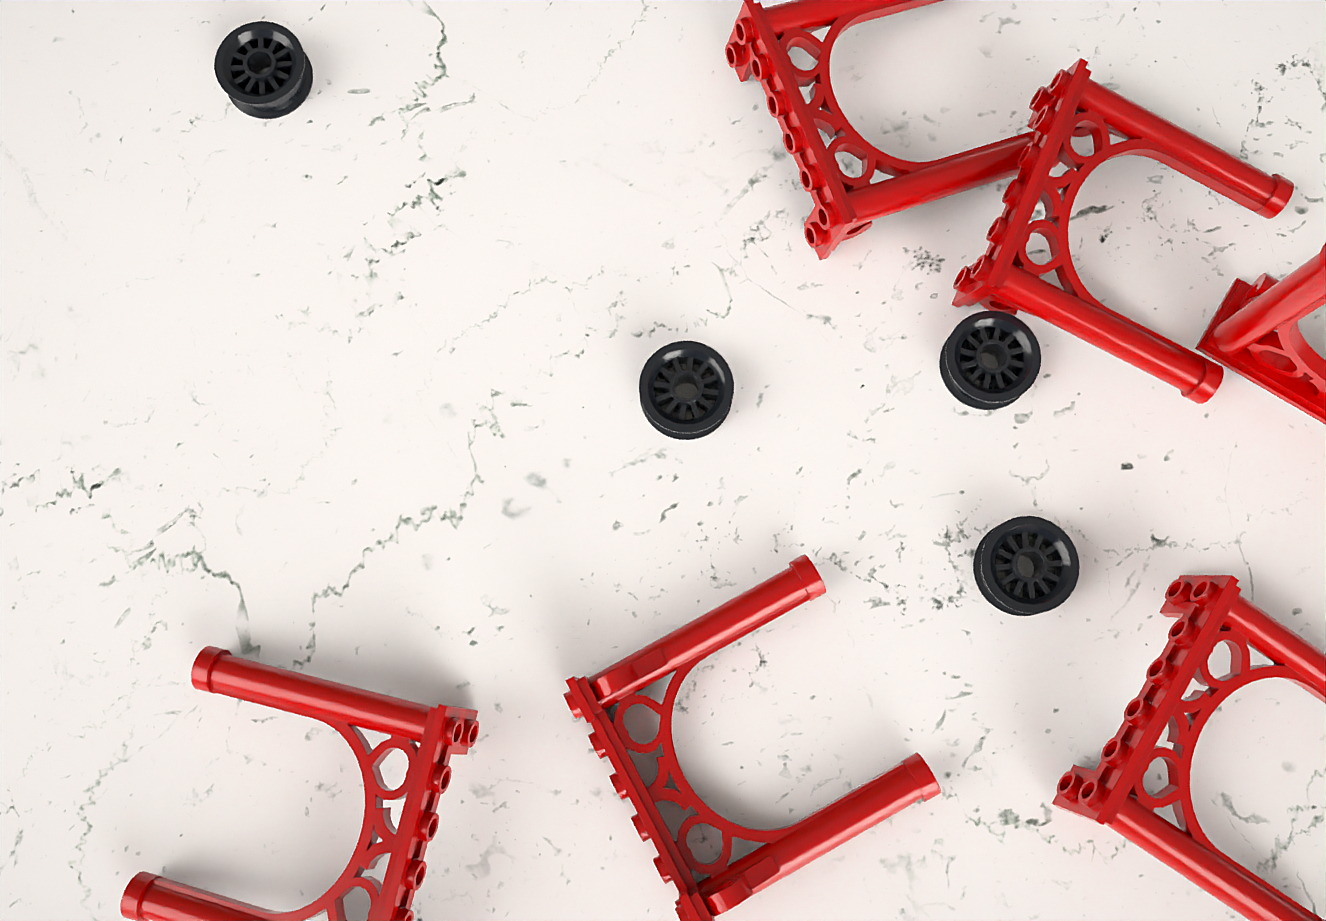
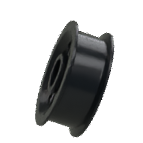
[214,21,313,119]
[939,311,1041,410]
[639,341,734,440]
[973,516,1080,616]

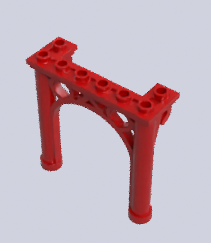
[725,0,1060,260]
[951,58,1294,404]
[1195,243,1326,425]
[563,554,941,921]
[1051,575,1326,921]
[120,646,479,921]

